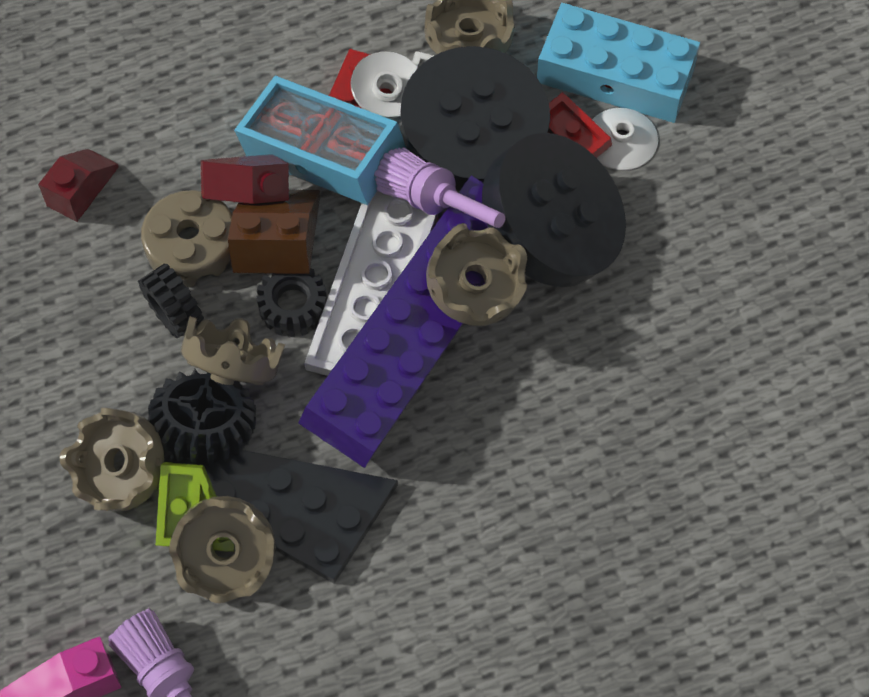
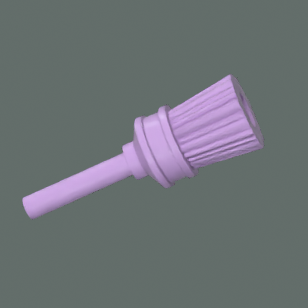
[374,147,505,228]
[108,608,194,697]

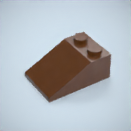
[228,190,320,274]

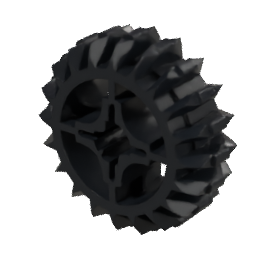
[148,368,256,466]

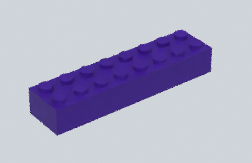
[298,175,488,468]

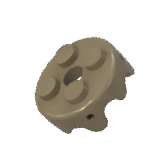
[424,0,515,54]
[141,190,232,287]
[426,223,527,326]
[181,316,285,385]
[59,408,164,511]
[169,496,276,603]

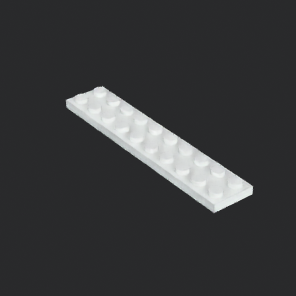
[304,51,439,376]

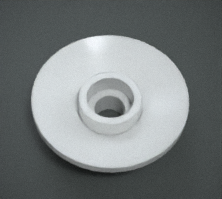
[351,52,418,119]
[592,108,658,171]

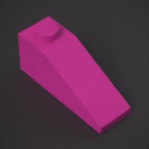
[0,636,122,697]

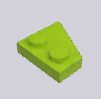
[155,462,235,552]

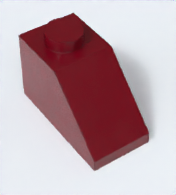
[38,149,119,222]
[201,154,289,204]

